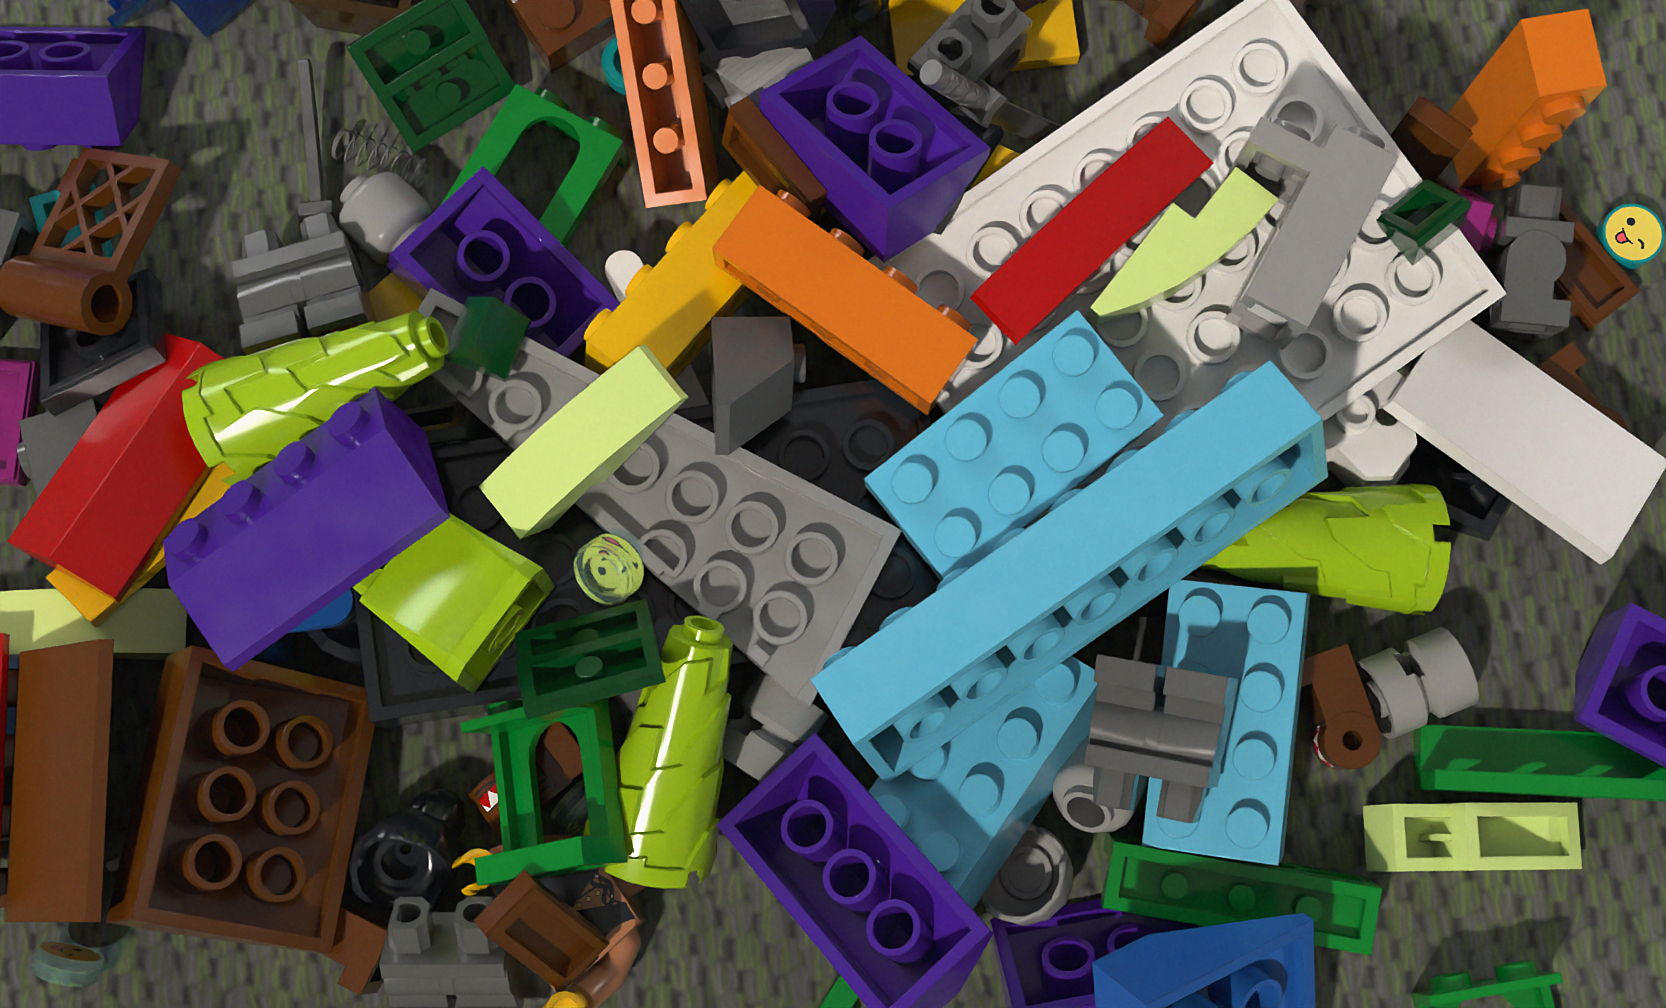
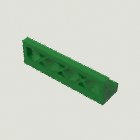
[1414,725,1666,802]
[1100,831,1382,955]

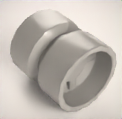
[1355,626,1479,739]
[723,671,829,783]

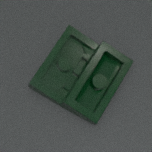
[345,0,515,153]
[515,599,666,719]

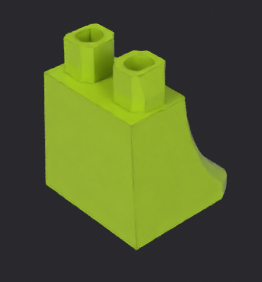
[353,513,555,694]

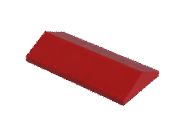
[7,333,225,603]

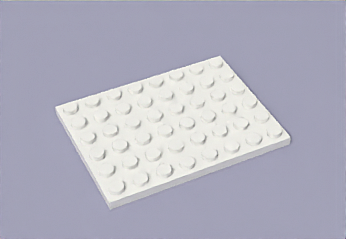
[867,0,1507,529]

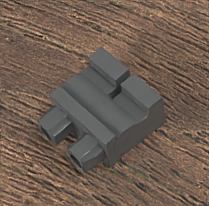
[907,0,1033,117]
[1479,185,1575,342]
[231,212,377,355]
[1084,654,1239,823]
[379,897,526,1008]

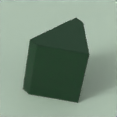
[1376,179,1471,266]
[444,297,531,382]

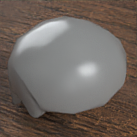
[980,824,1073,926]

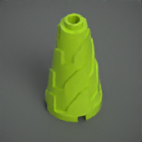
[182,311,449,486]
[1198,483,1451,615]
[583,616,733,889]

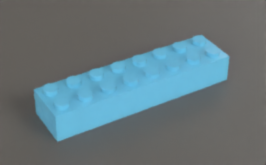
[810,360,1328,784]

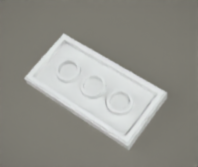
[1383,320,1666,565]

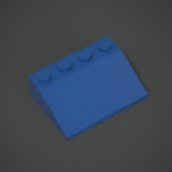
[1092,913,1315,1008]

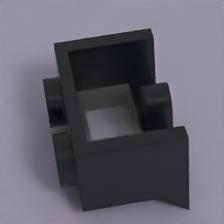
[678,0,837,60]

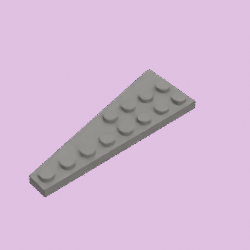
[417,288,902,708]

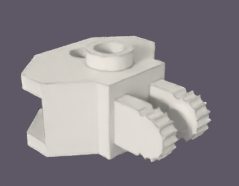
[1323,371,1417,487]

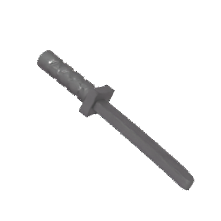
[297,58,340,221]
[919,59,1063,143]

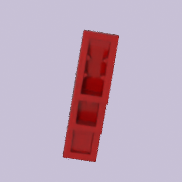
[970,117,1214,345]

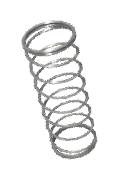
[332,128,430,189]

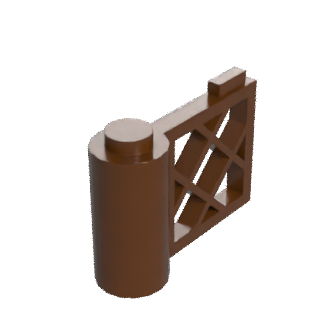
[0,147,182,336]

